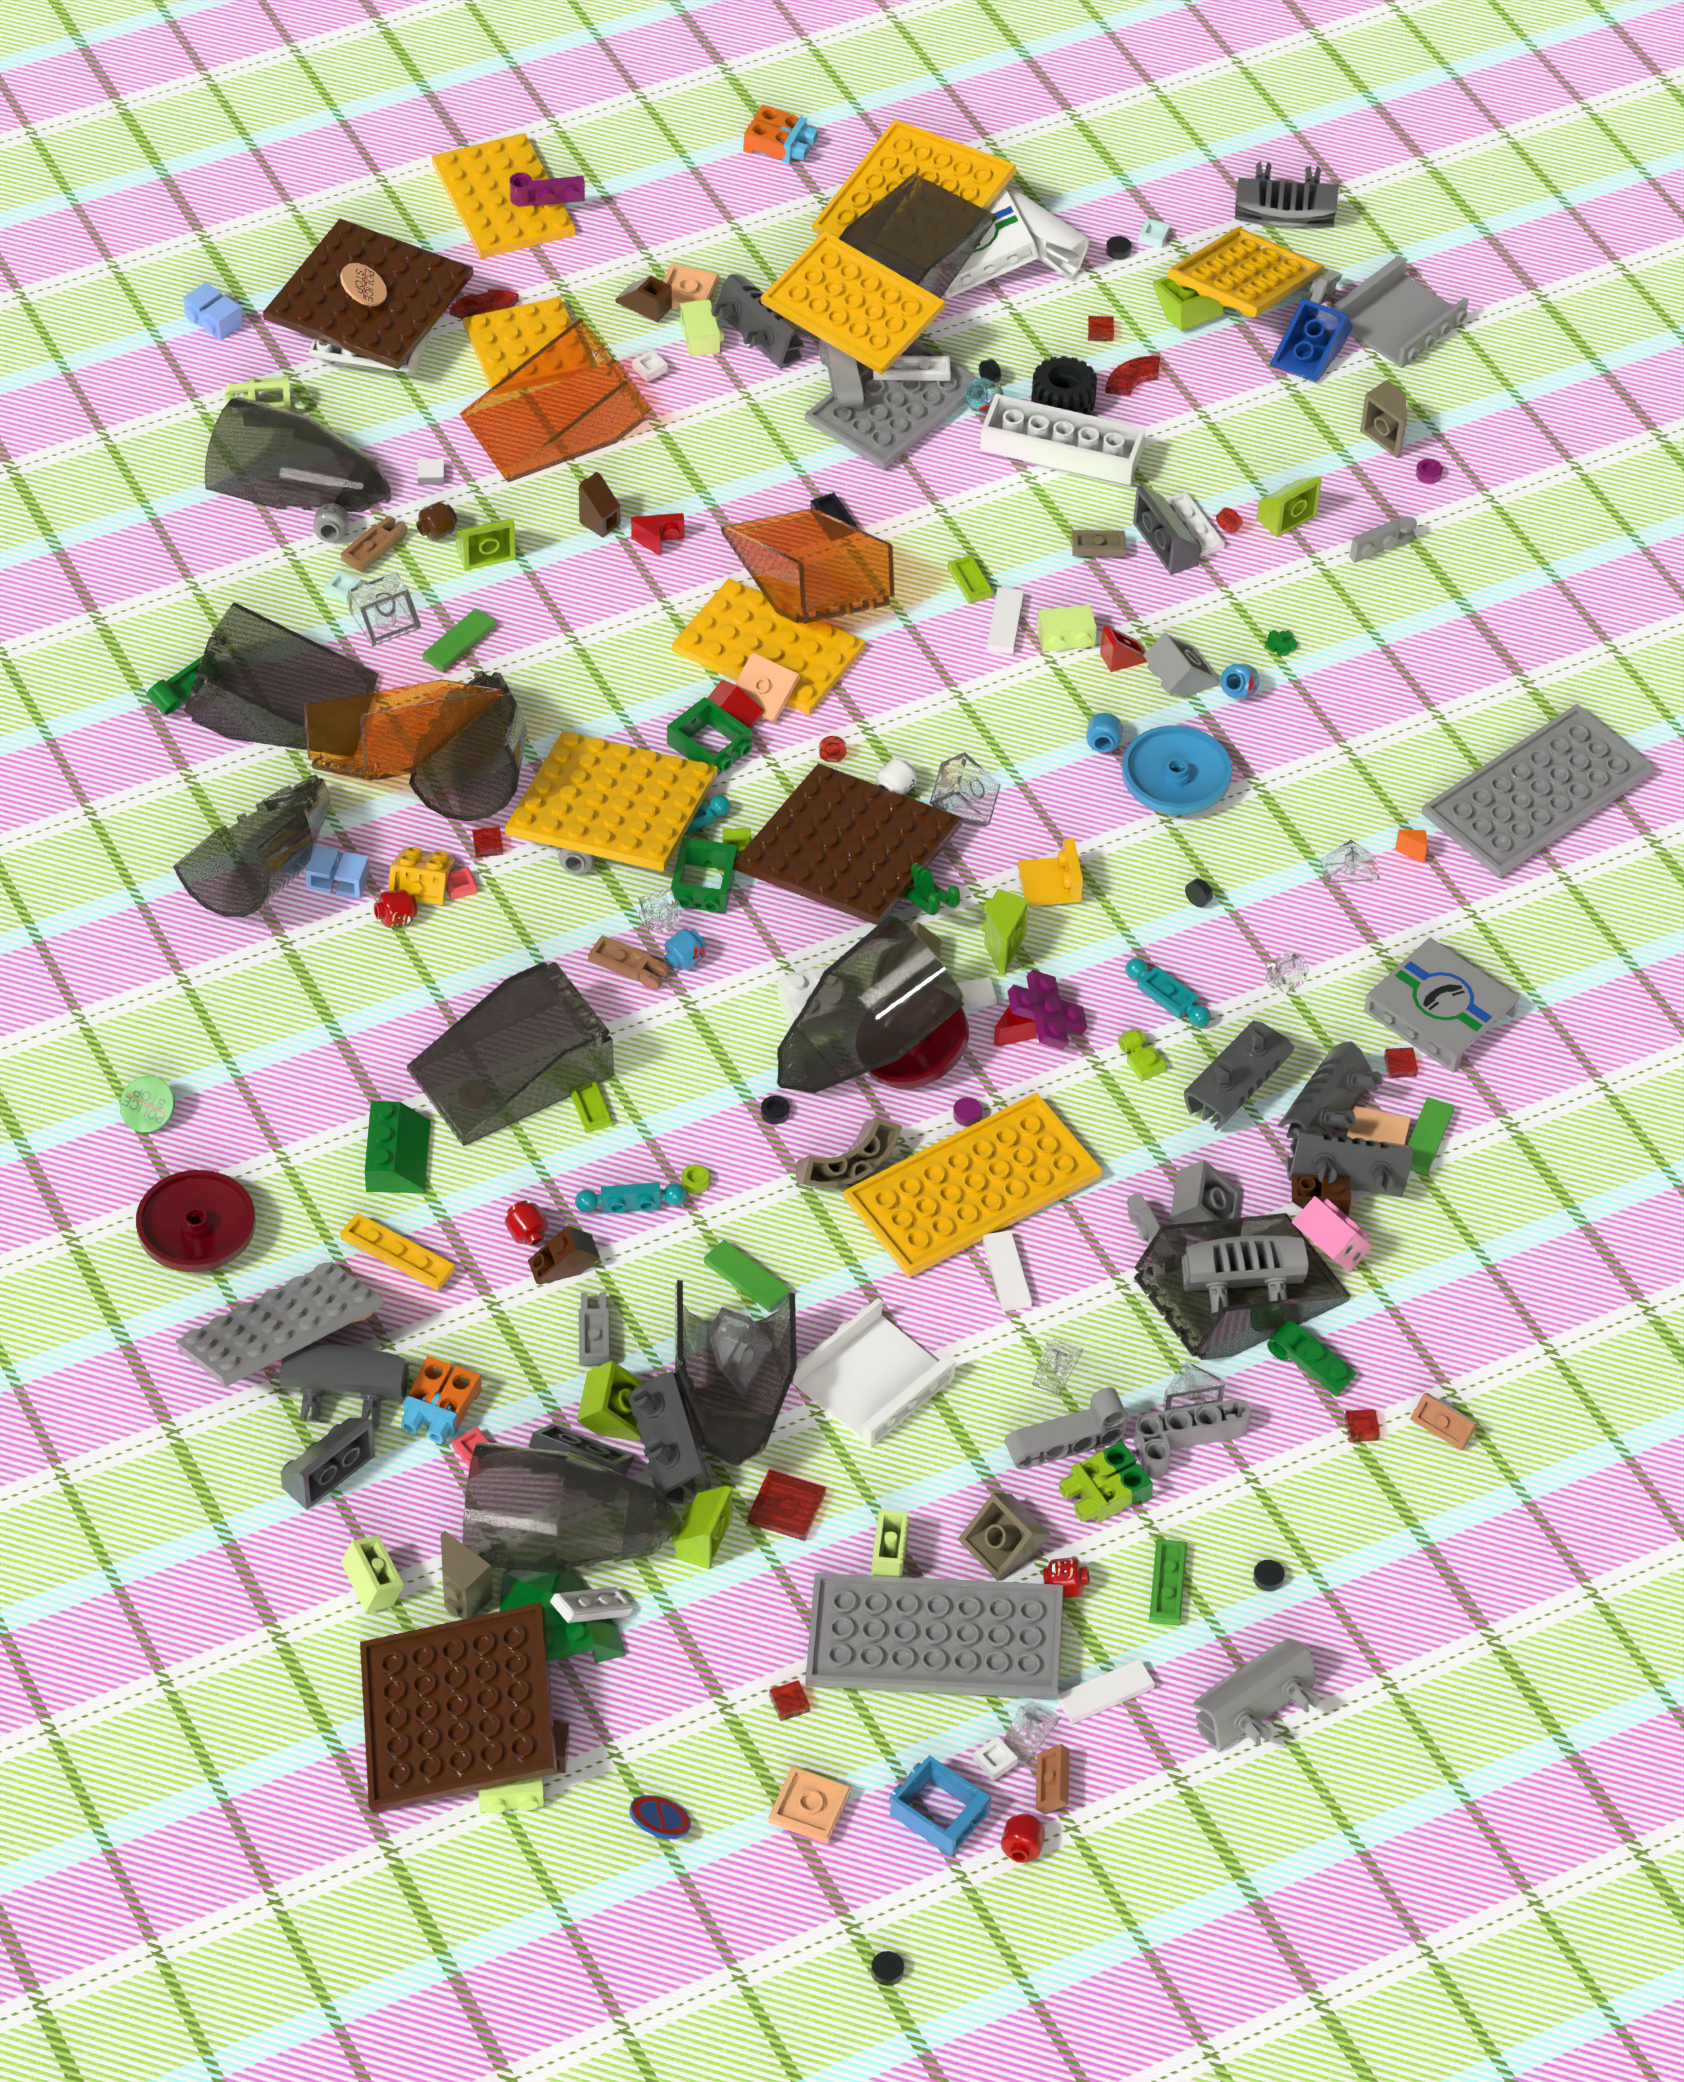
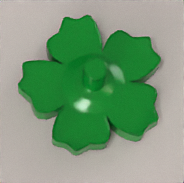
[1265,630,1298,656]

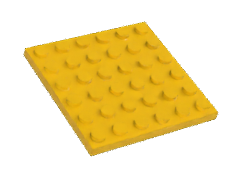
[811,119,1017,279]
[505,731,718,872]

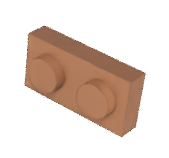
[1410,1393,1478,1450]
[1036,1744,1070,1814]

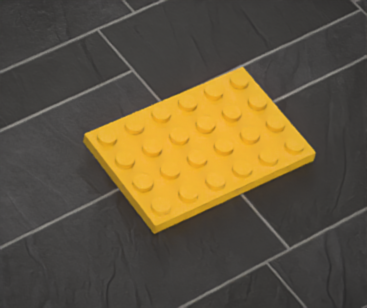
[432,133,575,259]
[1167,227,1324,317]
[761,231,946,375]
[672,578,865,715]

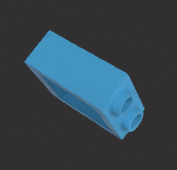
[889,1755,991,1857]

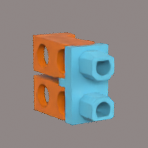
[743,104,818,164]
[401,1355,482,1444]

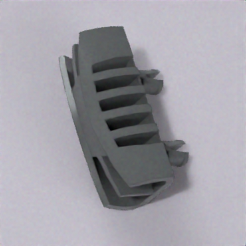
[1235,162,1338,227]
[711,274,810,369]
[1184,1020,1295,1131]
[1278,1041,1382,1144]
[1286,1129,1413,1197]
[280,1345,409,1428]
[628,1371,711,1503]

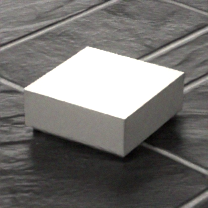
[418,459,444,484]

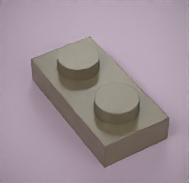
[1071,530,1126,557]

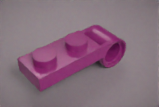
[509,173,585,207]

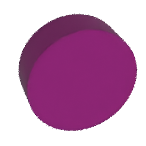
[1416,459,1443,484]
[953,1097,982,1126]

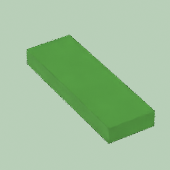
[422,608,496,672]
[1408,1097,1455,1175]
[704,1240,790,1312]
[1149,1539,1187,1626]

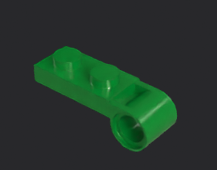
[146,654,224,716]
[1267,1321,1357,1397]

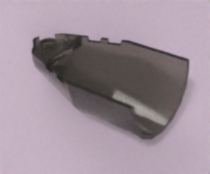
[205,396,391,512]
[409,671,527,821]
[173,775,331,917]
[777,915,966,1093]
[675,1280,797,1466]
[462,1442,681,1573]

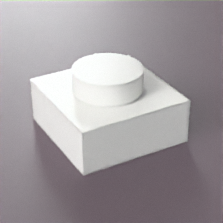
[632,350,668,382]
[973,1736,1018,1781]

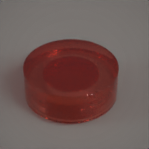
[1216,507,1243,533]
[819,736,846,762]

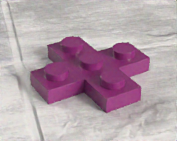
[1007,970,1087,1050]

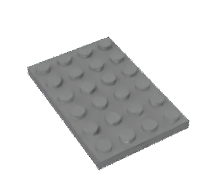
[805,340,983,470]
[175,1262,384,1387]

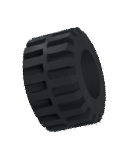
[1031,356,1097,415]

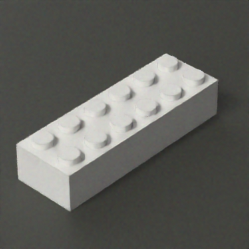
[980,394,1146,485]

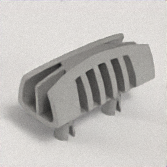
[1181,1235,1308,1316]
[1192,1639,1319,1753]

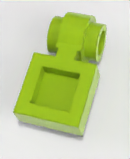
[1118,1029,1167,1082]

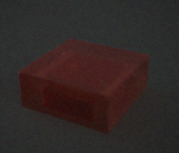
[1088,316,1114,342]
[472,827,503,858]
[1384,1047,1418,1078]
[1344,1409,1380,1442]
[769,1680,810,1722]

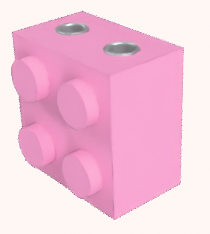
[1291,1196,1373,1273]

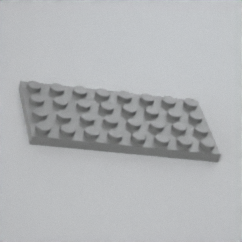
[1421,704,1655,878]
[805,1573,1063,1699]

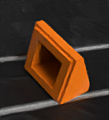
[1395,830,1427,862]

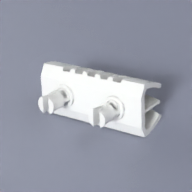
[1008,190,1089,278]

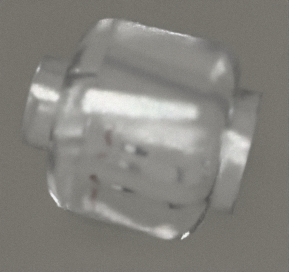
[1266,952,1309,993]

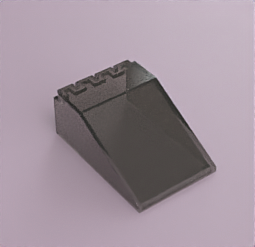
[838,173,997,299]
[184,603,379,757]
[407,962,614,1147]
[1134,1213,1351,1360]

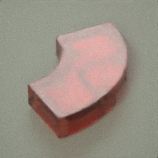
[450,289,519,320]
[1105,356,1160,396]

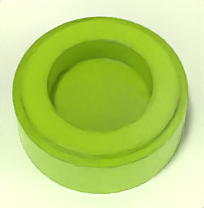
[681,1164,711,1194]

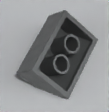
[1133,485,1202,575]
[280,1418,375,1510]
[522,1424,635,1500]

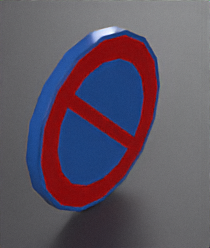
[629,1795,691,1839]

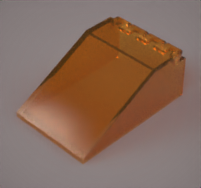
[459,318,651,483]
[721,508,895,624]
[304,679,503,781]

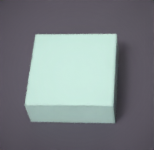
[1138,218,1170,248]
[324,570,361,603]

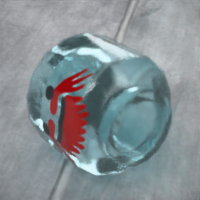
[966,378,1004,413]

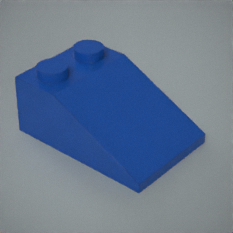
[1270,298,1353,383]

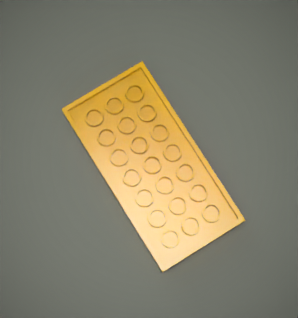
[843,1092,1103,1278]

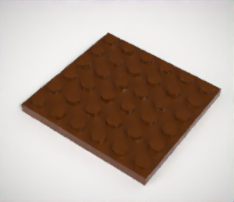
[263,219,474,370]
[734,763,962,926]
[360,1602,557,1813]

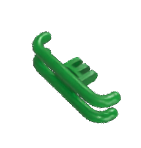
[904,863,960,916]

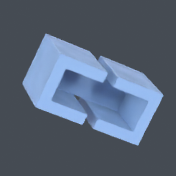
[183,282,243,340]
[305,845,370,899]

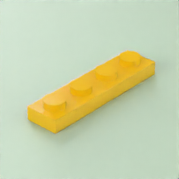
[340,1212,455,1292]

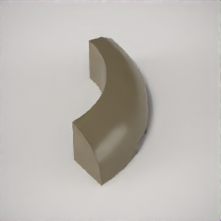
[796,1117,902,1188]

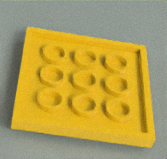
[463,297,591,394]

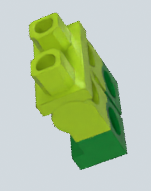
[1059,1440,1153,1523]

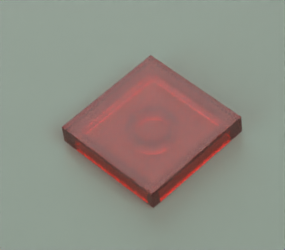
[747,1469,826,1541]

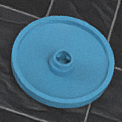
[1122,725,1232,815]

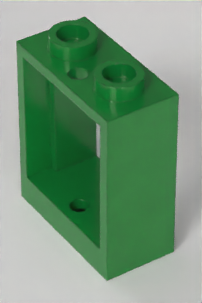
[667,697,752,776]
[671,837,738,913]

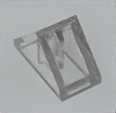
[1320,840,1380,883]
[1032,1338,1083,1396]
[1163,1361,1225,1411]
[1003,1701,1061,1765]

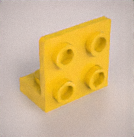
[1018,838,1083,906]
[388,847,457,905]

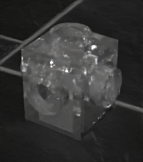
[638,889,682,934]

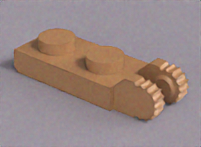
[341,515,408,573]
[588,935,670,990]

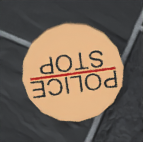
[340,263,387,306]

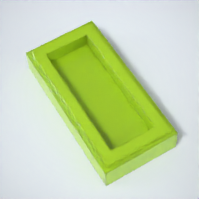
[948,555,994,604]
[568,1078,613,1133]

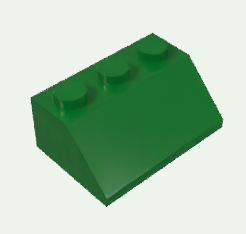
[365,1101,431,1194]

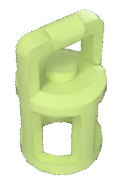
[224,376,291,414]

